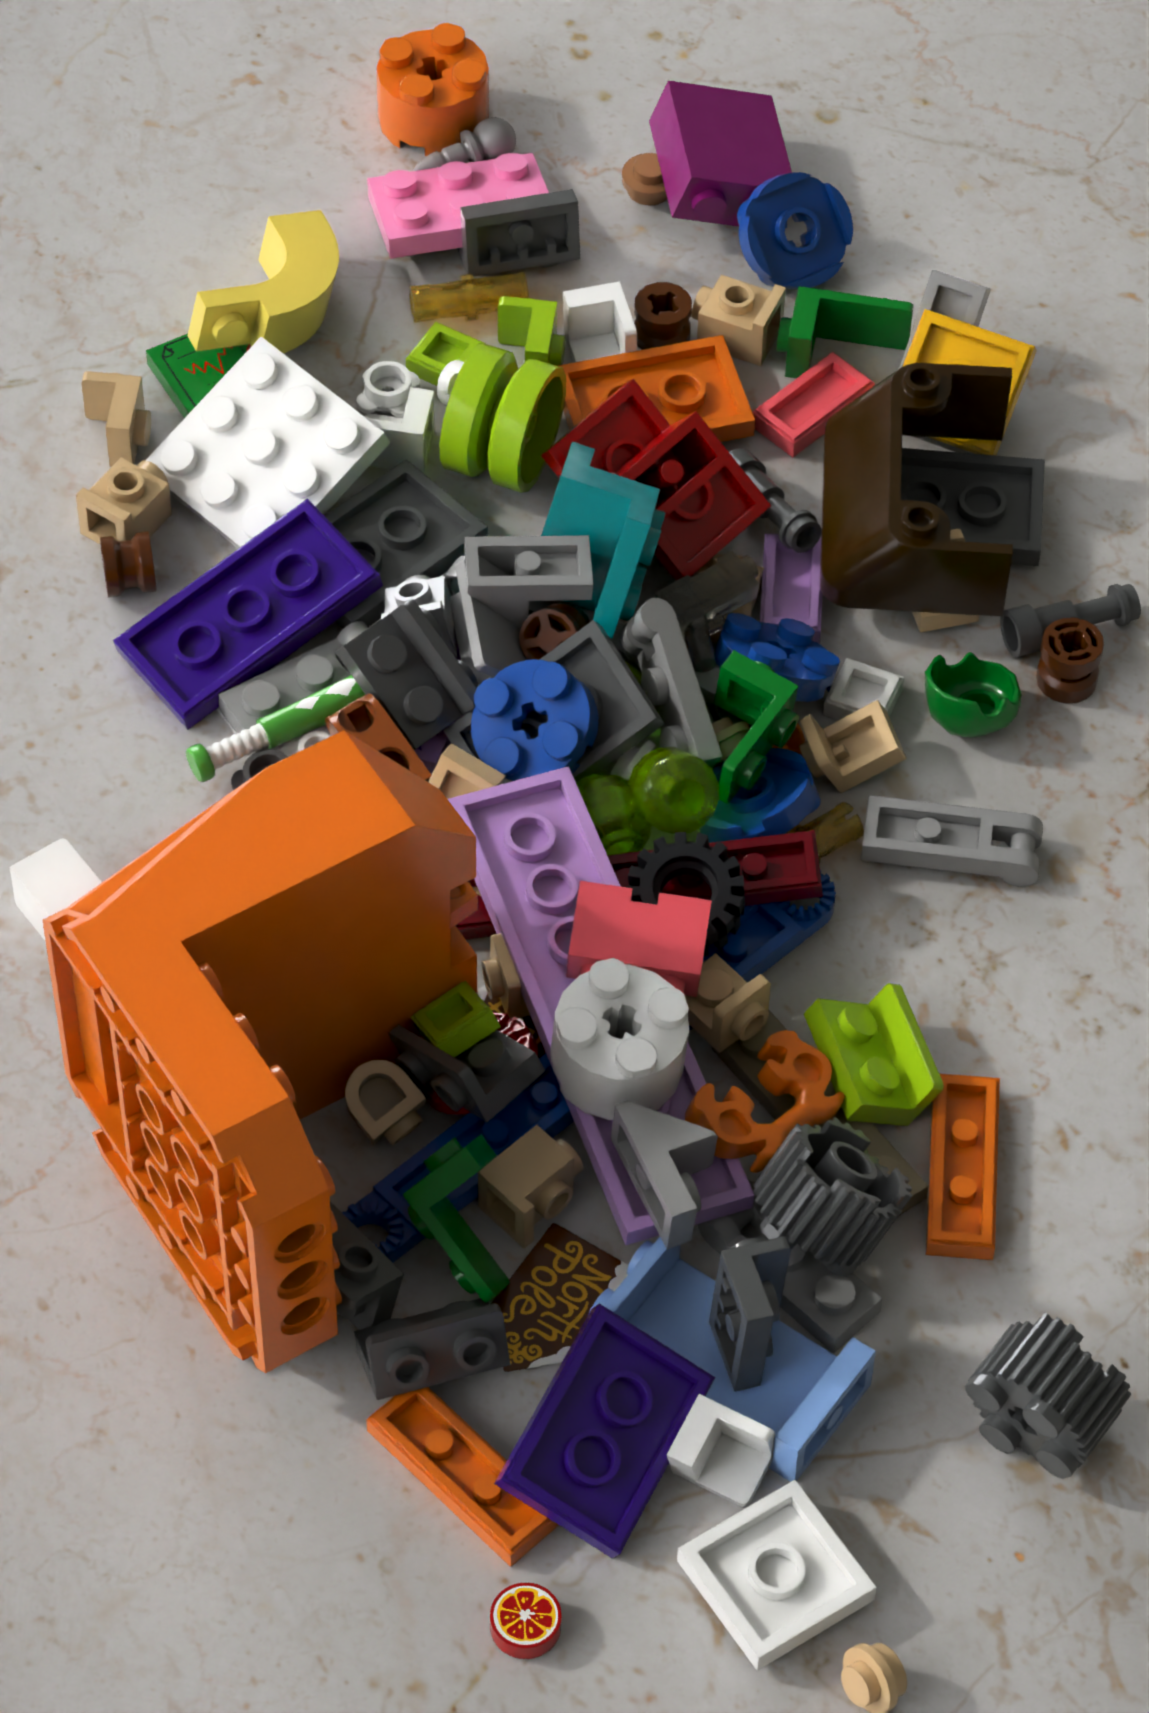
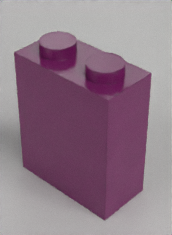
[649,80,792,227]

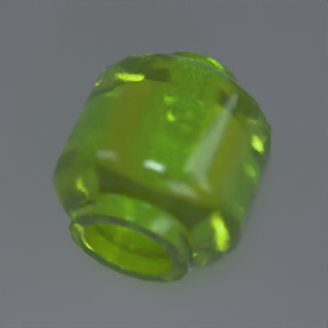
[628,747,719,835]
[576,774,652,855]

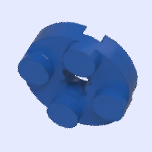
[737,172,853,289]
[713,613,840,702]
[471,659,598,782]
[691,748,821,843]

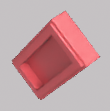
[752,352,875,458]

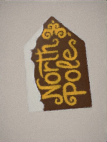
[491,1223,628,1372]

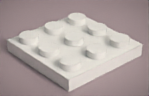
[146,337,391,548]

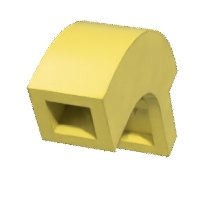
[187,210,339,354]

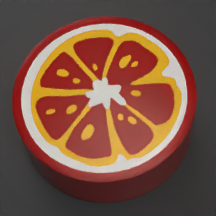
[490,1583,562,1659]

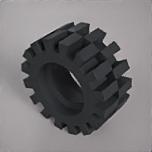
[626,832,745,957]

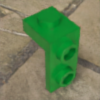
[777,286,914,378]
[713,650,799,804]
[402,1134,510,1303]

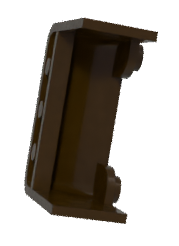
[820,363,1013,617]

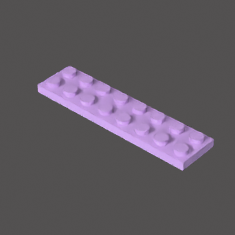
[448,766,755,1245]

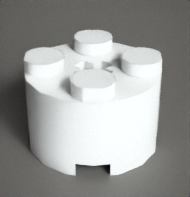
[550,958,689,1120]

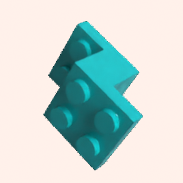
[541,441,666,639]

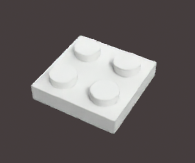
[677,1480,877,1671]

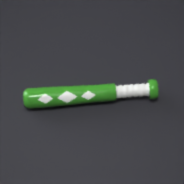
[186,675,365,782]

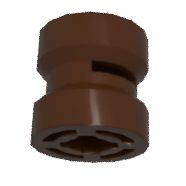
[1036,617,1104,704]

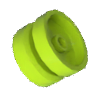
[439,344,566,493]

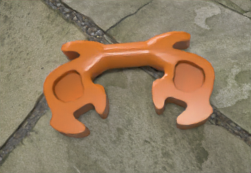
[685,1030,845,1173]

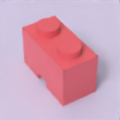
[566,881,712,997]

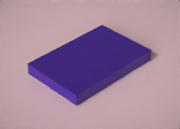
[494,1303,716,1559]

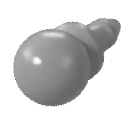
[414,117,516,171]

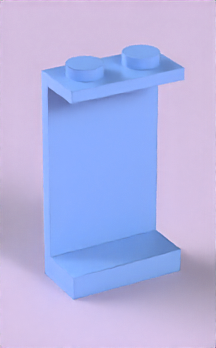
[588,1237,876,1482]

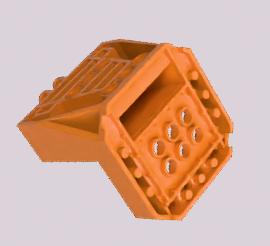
[42,730,478,1373]

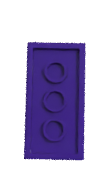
[113,498,383,730]

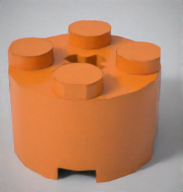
[376,23,489,156]

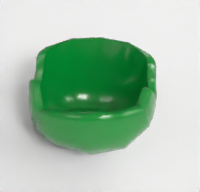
[925,652,1022,738]

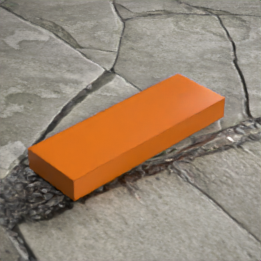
[925,1073,1000,1260]
[366,1387,559,1567]

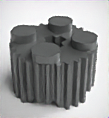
[753,1117,912,1276]
[965,1313,1131,1479]

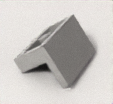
[449,558,527,686]

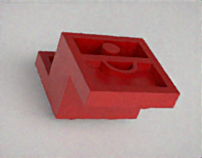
[540,379,771,584]

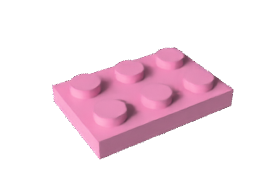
[367,153,549,259]

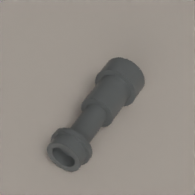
[729,448,822,553]
[1000,584,1141,658]

